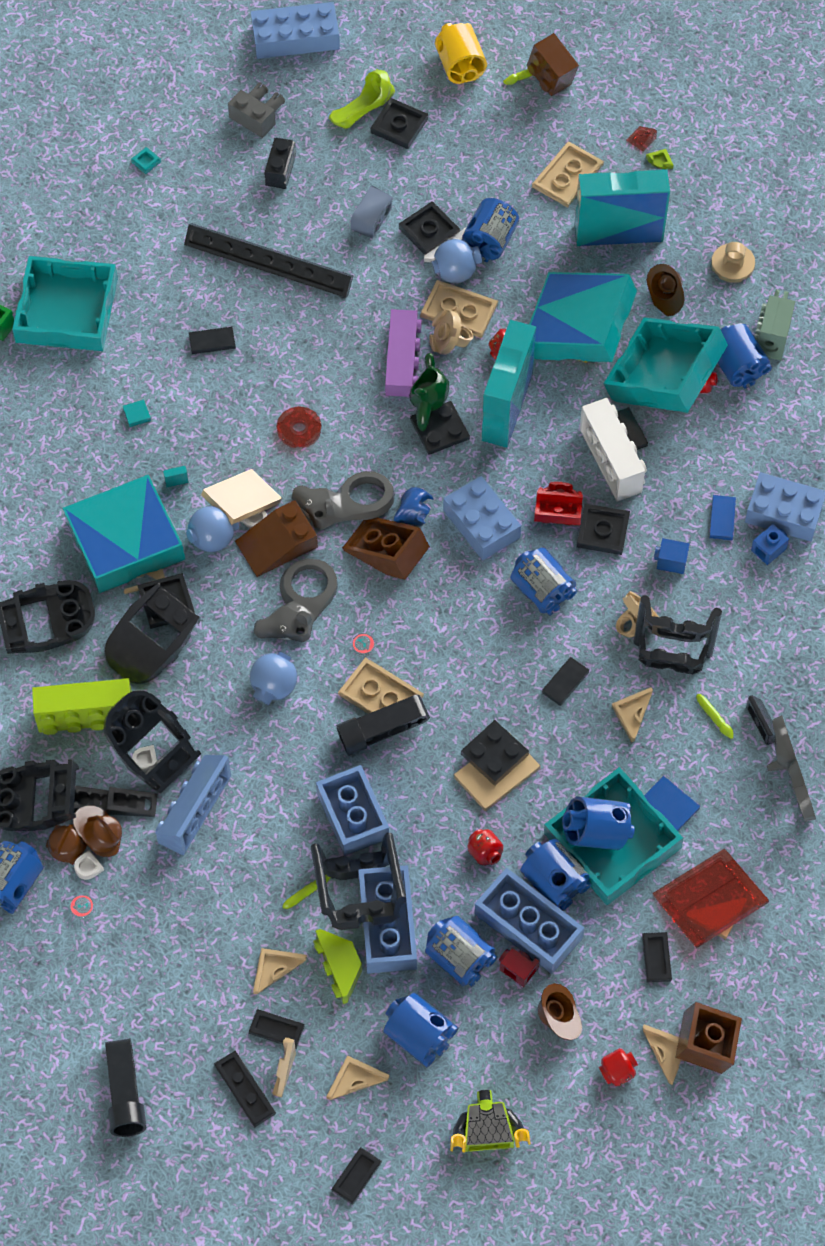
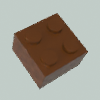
[527,33,579,96]
[675,1002,742,1074]

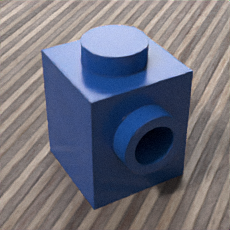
[751,524,789,565]
[653,538,690,574]

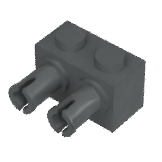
[228,82,285,138]

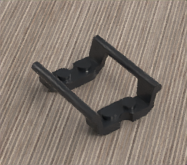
[633,595,722,675]
[311,833,407,931]

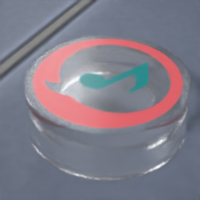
[352,633,375,657]
[69,894,95,920]

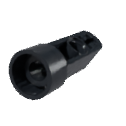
[336,695,430,756]
[105,1038,147,1137]

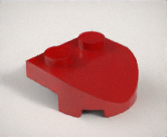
[534,482,583,526]

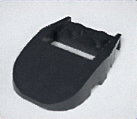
[0,580,95,654]
[104,584,201,684]
[104,690,201,793]
[0,759,79,831]

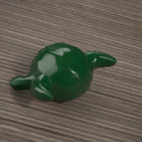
[409,353,450,431]

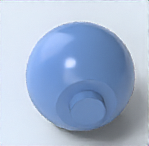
[431,239,482,284]
[186,506,239,552]
[250,651,297,705]

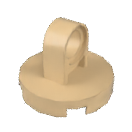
[711,242,755,283]
[429,310,473,355]
[616,591,659,638]

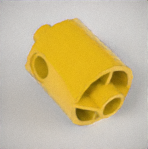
[434,23,487,84]

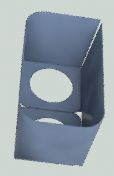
[351,185,392,238]

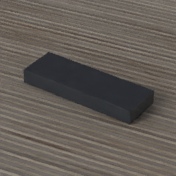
[214,1050,276,1128]

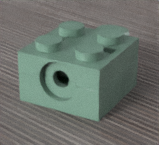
[755,289,796,361]

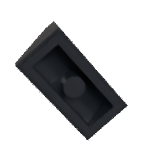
[746,695,775,745]

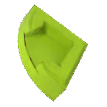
[646,149,674,169]

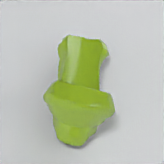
[328,69,395,129]

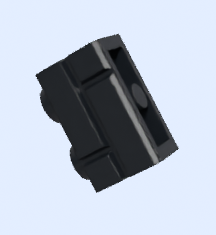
[264,137,296,189]

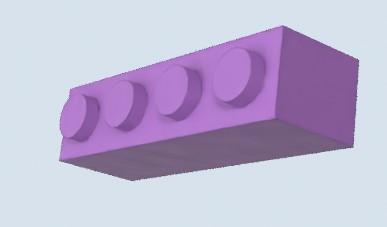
[385,309,422,397]

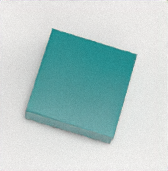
[131,147,161,174]
[123,399,151,427]
[163,466,189,488]

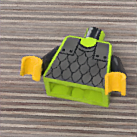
[450,1090,531,1152]

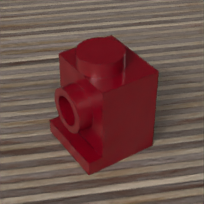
[499,948,539,988]

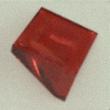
[626,126,657,152]

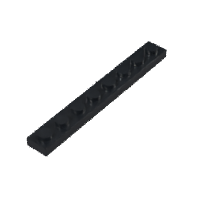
[184,223,354,298]

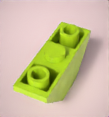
[313,929,362,1004]

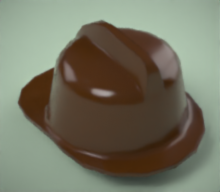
[646,264,685,316]
[73,806,122,857]
[46,824,87,865]
[537,983,582,1041]

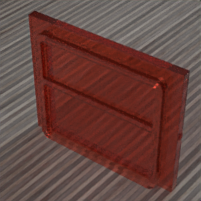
[653,848,769,949]

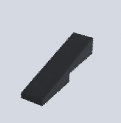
[74,786,158,817]

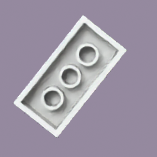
[580,398,647,502]

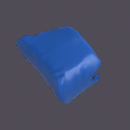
[394,487,434,527]

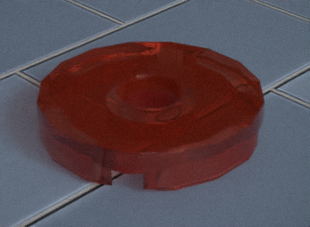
[276,406,322,448]

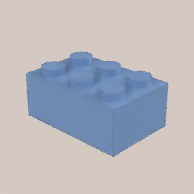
[745,472,825,542]
[443,476,521,561]
[316,765,389,856]

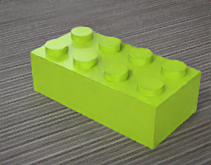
[32,678,132,735]

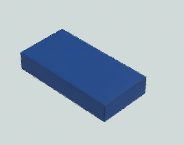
[709,495,736,540]

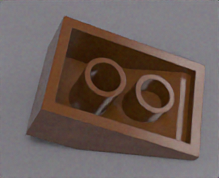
[235,500,318,577]
[342,517,430,580]

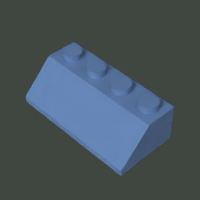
[155,755,231,856]

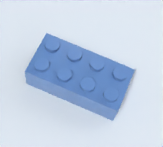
[251,2,340,59]
[359,865,417,974]
[474,868,584,974]

